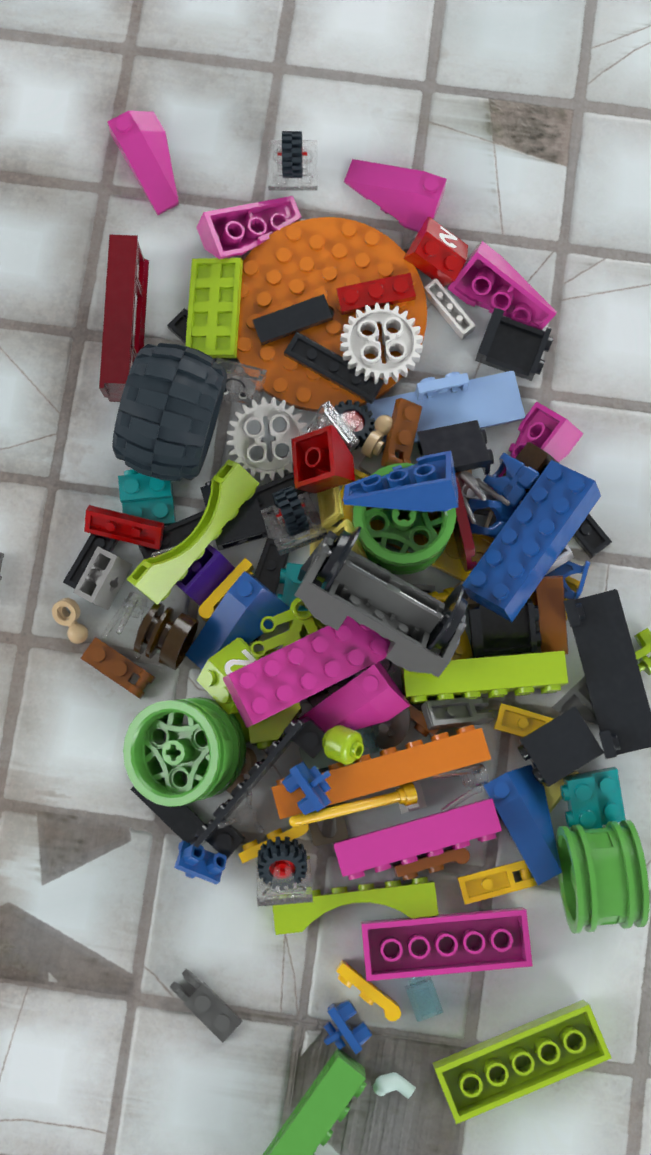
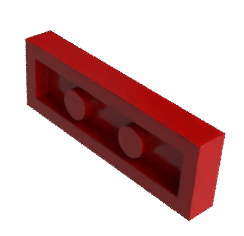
[336,272,416,315]
[84,505,164,550]

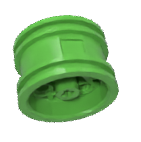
[352,463,456,575]
[123,697,246,807]
[556,820,650,934]

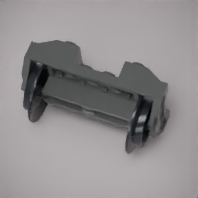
[294,526,468,677]

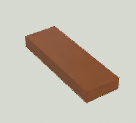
[536,576,569,655]

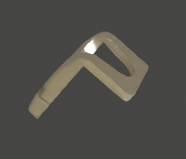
[309,806,348,846]

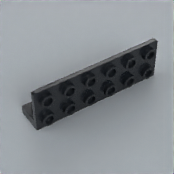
[563,589,651,759]
[193,716,326,859]

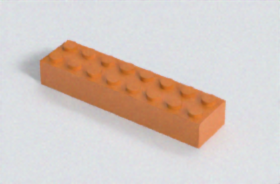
[271,724,491,819]

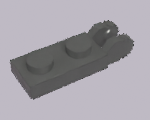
[421,697,494,730]
[170,969,242,1043]

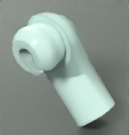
[373,1072,416,1099]

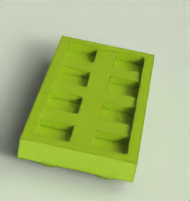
[185,258,243,358]

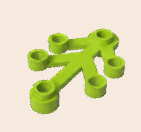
[250,598,318,658]

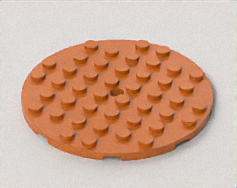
[237,217,427,412]

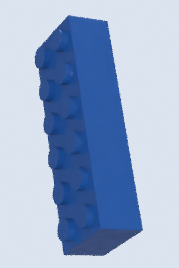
[462,460,601,622]

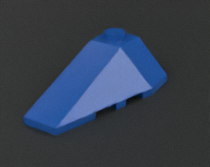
[343,451,458,512]
[185,571,290,670]
[483,764,562,886]

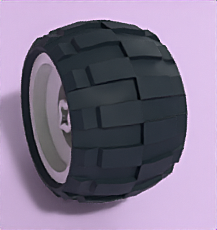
[112,343,227,481]

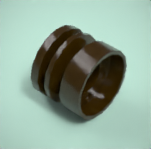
[133,603,199,670]

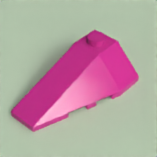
[107,110,179,215]
[344,159,447,232]
[196,196,302,259]
[447,241,557,330]
[491,402,583,498]
[299,661,410,732]

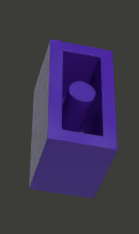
[176,544,235,606]

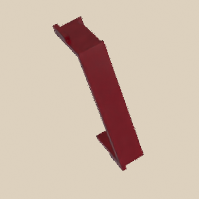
[99,234,149,402]

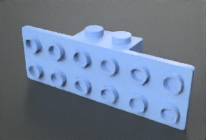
[366,371,525,450]

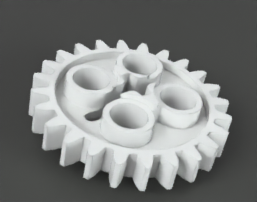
[340,303,423,384]
[226,397,307,480]

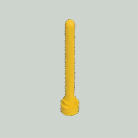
[289,782,418,827]

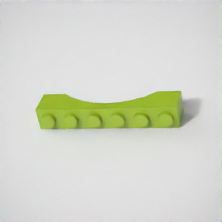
[126,459,260,605]
[272,876,439,935]

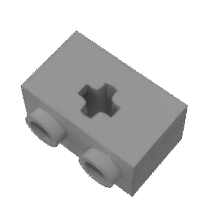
[73,547,133,610]

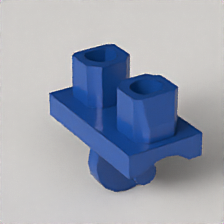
[282,762,331,815]
[174,841,227,884]
[323,999,372,1054]

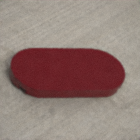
[453,475,477,572]

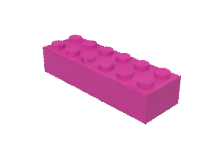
[222,616,391,727]
[333,799,502,880]
[361,907,533,981]

